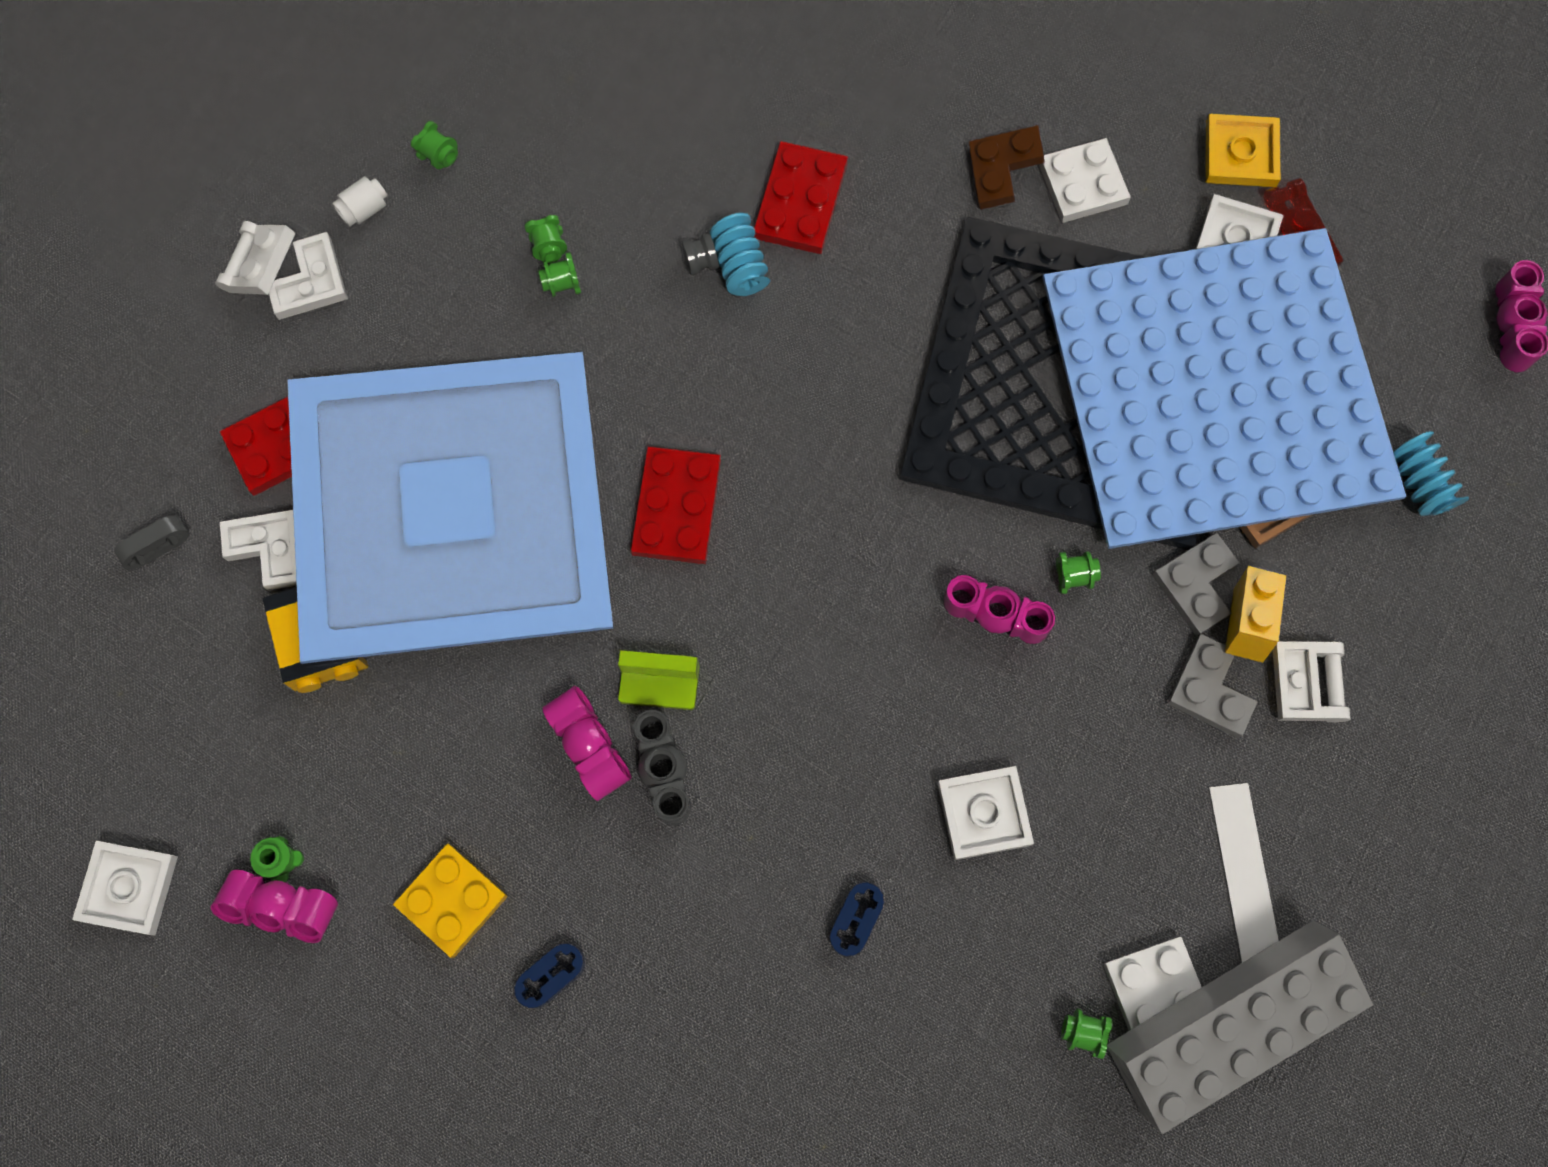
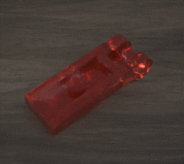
[1264,178,1344,267]

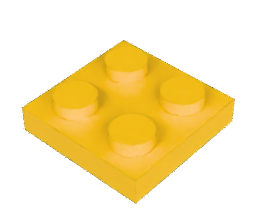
[1206,114,1281,187]
[393,843,508,958]

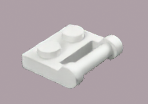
[215,221,295,295]
[1273,641,1351,723]

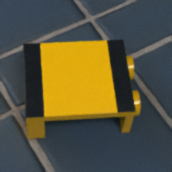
[262,587,369,693]

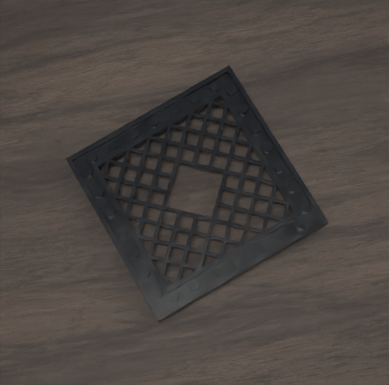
[900,217,1197,550]

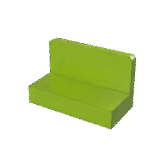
[618,650,700,710]

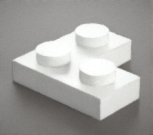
[269,232,348,320]
[220,510,297,590]

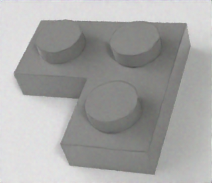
[1152,533,1239,637]
[1167,634,1257,739]

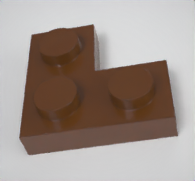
[969,125,1045,210]

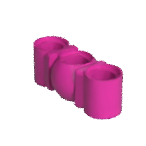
[1495,260,1548,372]
[944,575,1055,644]
[542,685,632,801]
[210,870,338,943]

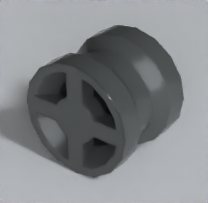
[682,233,719,276]

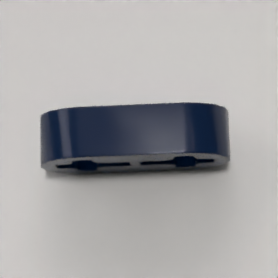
[830,882,884,957]
[514,944,585,1008]

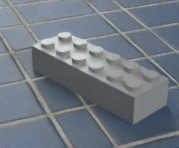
[1107,920,1373,1135]

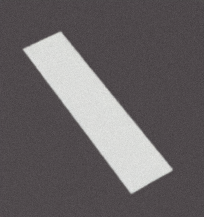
[1209,783,1279,963]

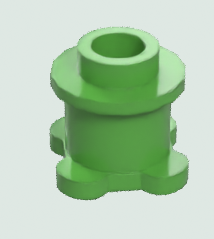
[411,121,458,169]
[524,215,567,263]
[538,252,581,297]
[1056,551,1101,594]
[250,836,304,882]
[1061,1008,1112,1059]

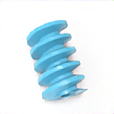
[710,213,771,296]
[1393,431,1469,516]

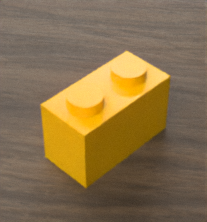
[1225,566,1287,663]

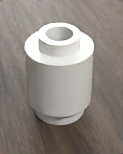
[332,176,388,227]

